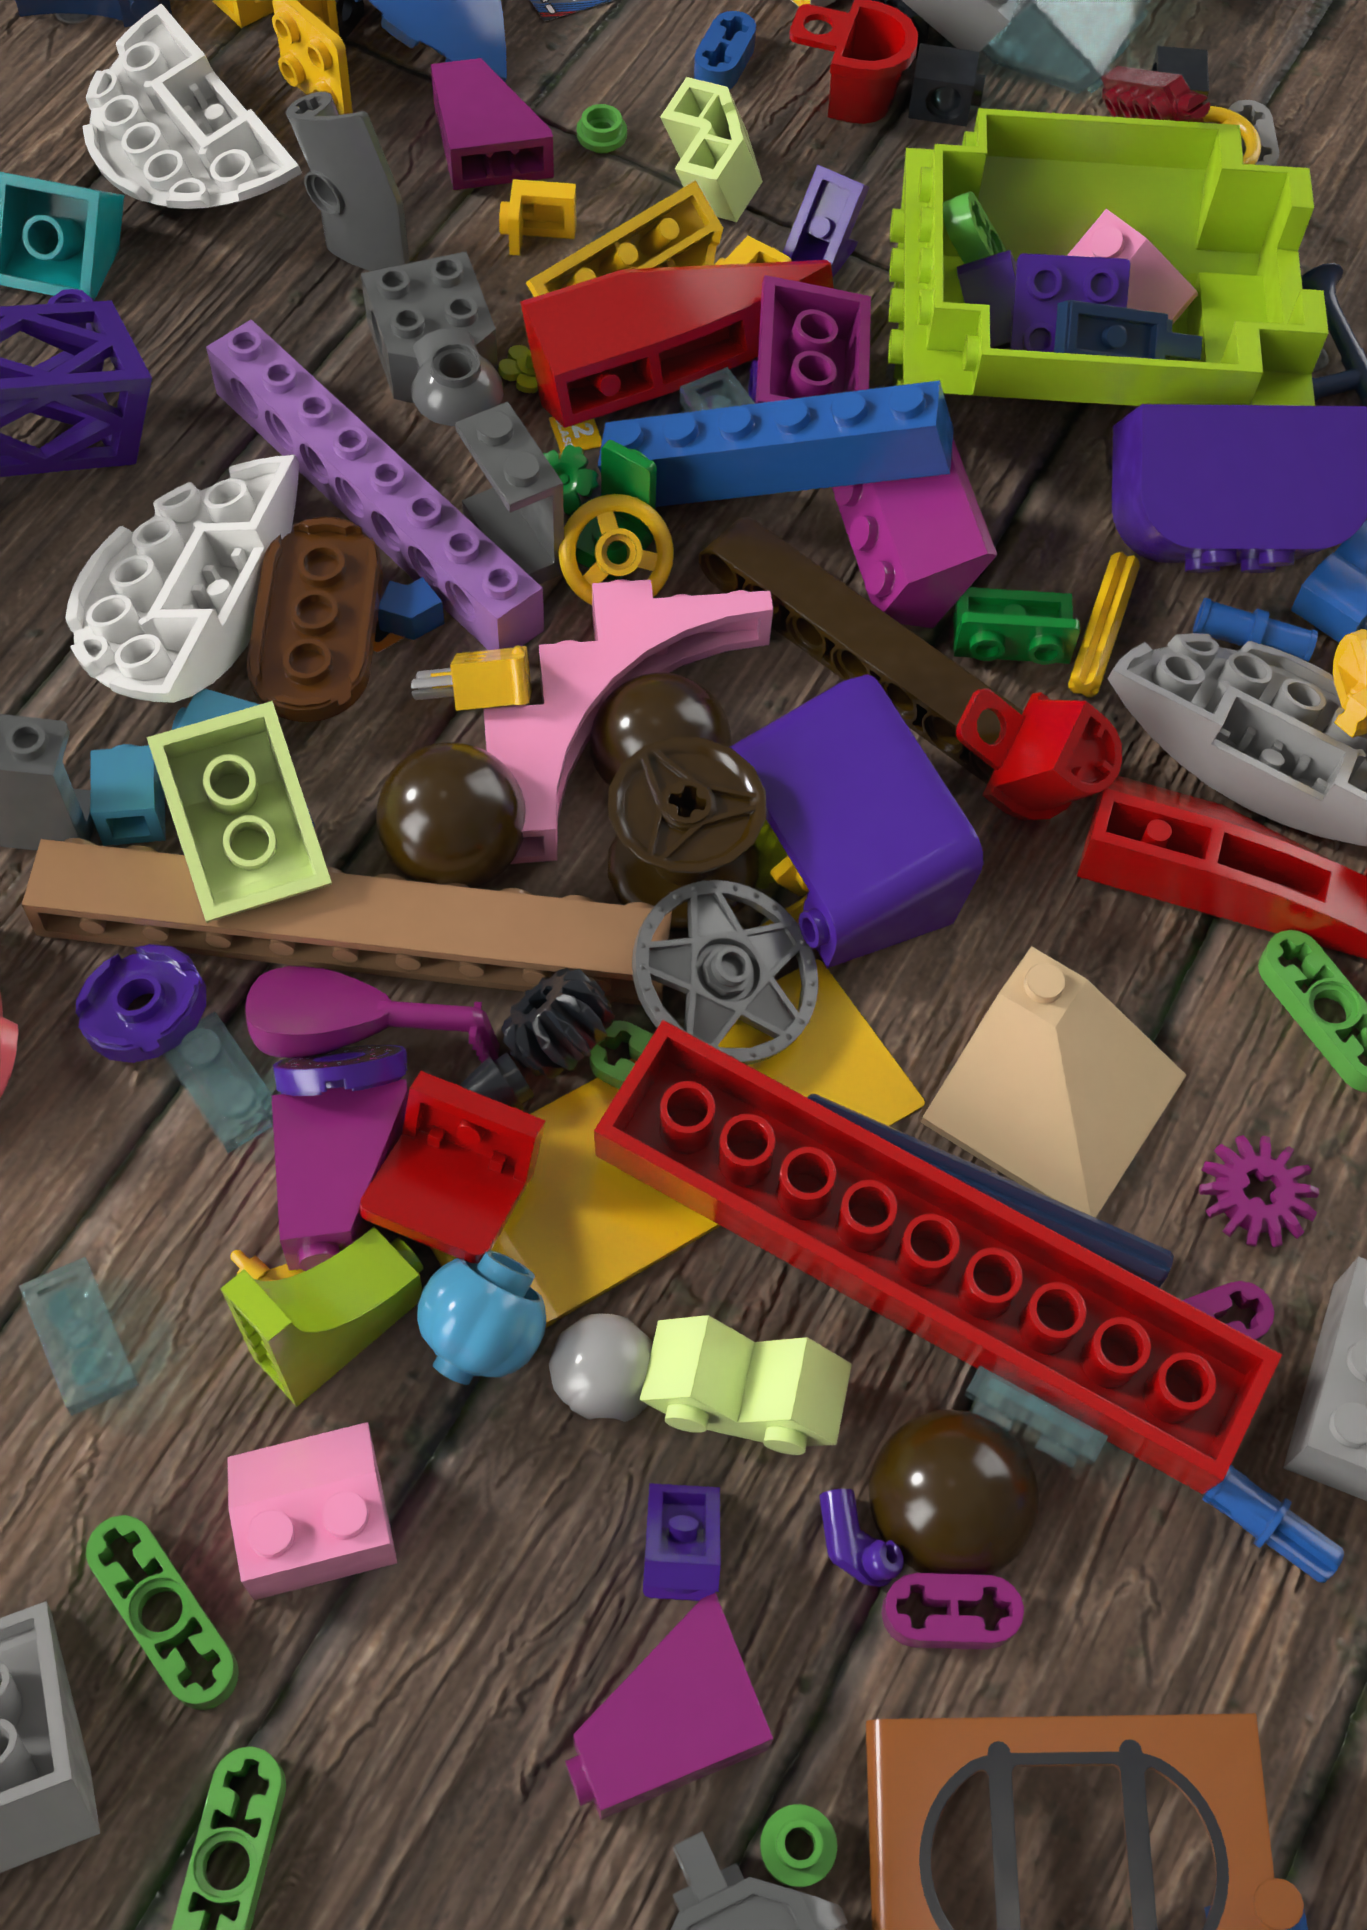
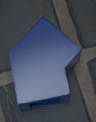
[378,577,445,640]

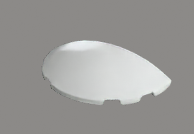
[83,4,302,209]
[65,455,299,703]

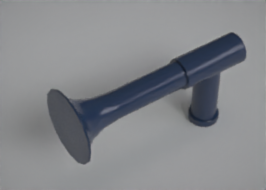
[1301,263,1367,406]

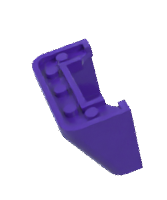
[730,674,983,968]

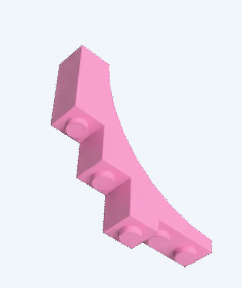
[483,579,773,864]

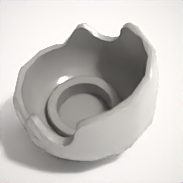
[549,1314,653,1422]

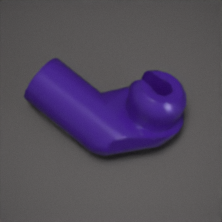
[819,1489,904,1587]

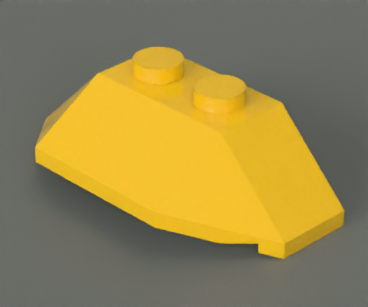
[526,180,723,297]

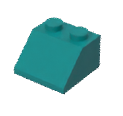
[0,172,125,300]

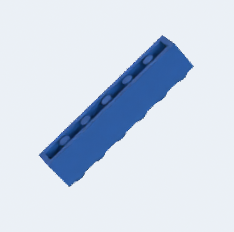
[598,380,954,507]

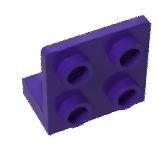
[1008,253,1131,352]

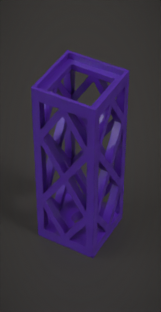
[0,300,152,477]

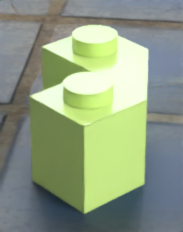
[660,77,763,222]
[640,1315,852,1455]

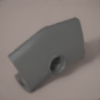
[286,92,410,271]

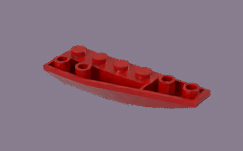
[520,260,834,428]
[1076,776,1367,959]

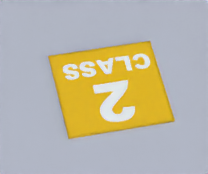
[549,417,602,454]

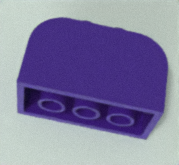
[1112,404,1367,573]

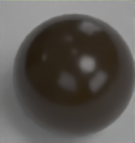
[590,673,732,786]
[376,742,526,888]
[869,1409,1039,1575]

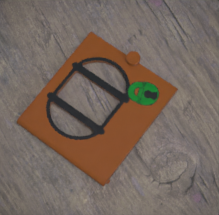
[866,1713,1304,1930]

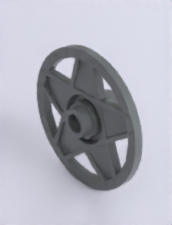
[632,880,818,1065]

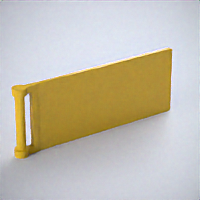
[430,959,925,1328]

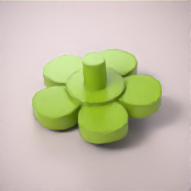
[498,345,538,393]

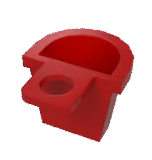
[789,0,918,124]
[956,688,1123,821]

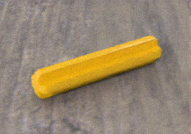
[1068,552,1140,697]

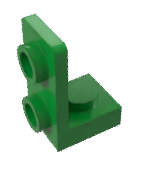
[576,440,657,581]

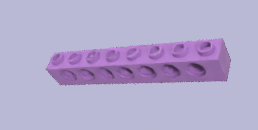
[206,320,544,650]

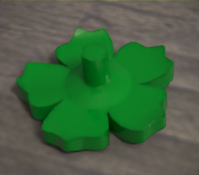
[543,444,600,516]

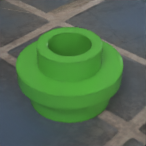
[577,104,627,153]
[760,1804,837,1888]

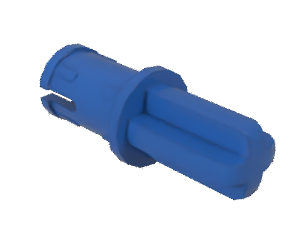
[1202,1465,1344,1583]

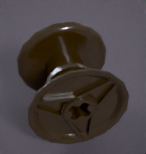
[608,737,766,931]

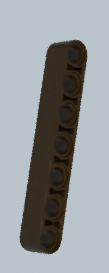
[699,517,1023,784]

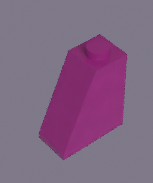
[431,58,554,190]
[271,1079,409,1271]
[565,1593,773,1820]

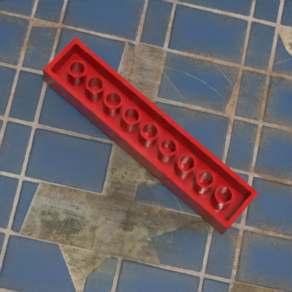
[594,1020,1282,1495]

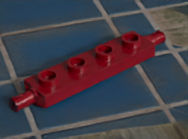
[1101,66,1210,123]

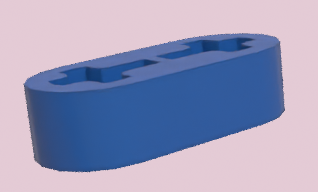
[694,11,756,89]

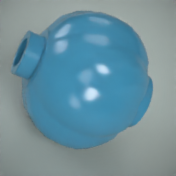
[417,1250,546,1385]

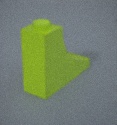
[220,1227,424,1407]

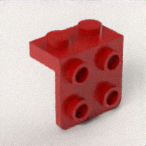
[359,1071,546,1264]

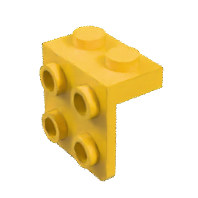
[272,0,353,115]

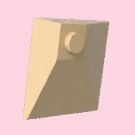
[921,946,1186,1218]

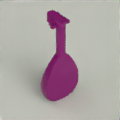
[245,966,500,1063]

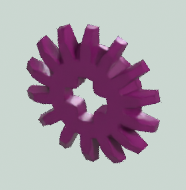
[1199,1135,1319,1248]

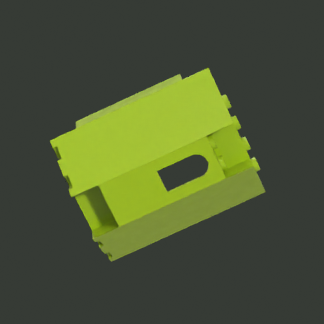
[888,108,1328,406]

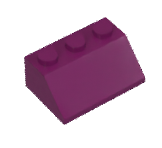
[756,275,871,403]
[832,439,997,628]

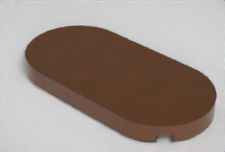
[247,517,383,722]

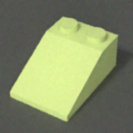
[146,701,332,923]

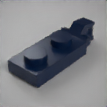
[1054,300,1203,361]

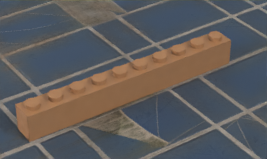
[22,838,672,1005]

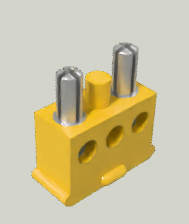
[411,645,532,711]

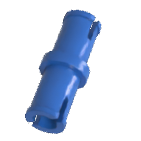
[1193,598,1318,662]

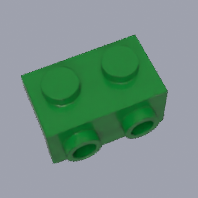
[954,587,1080,665]

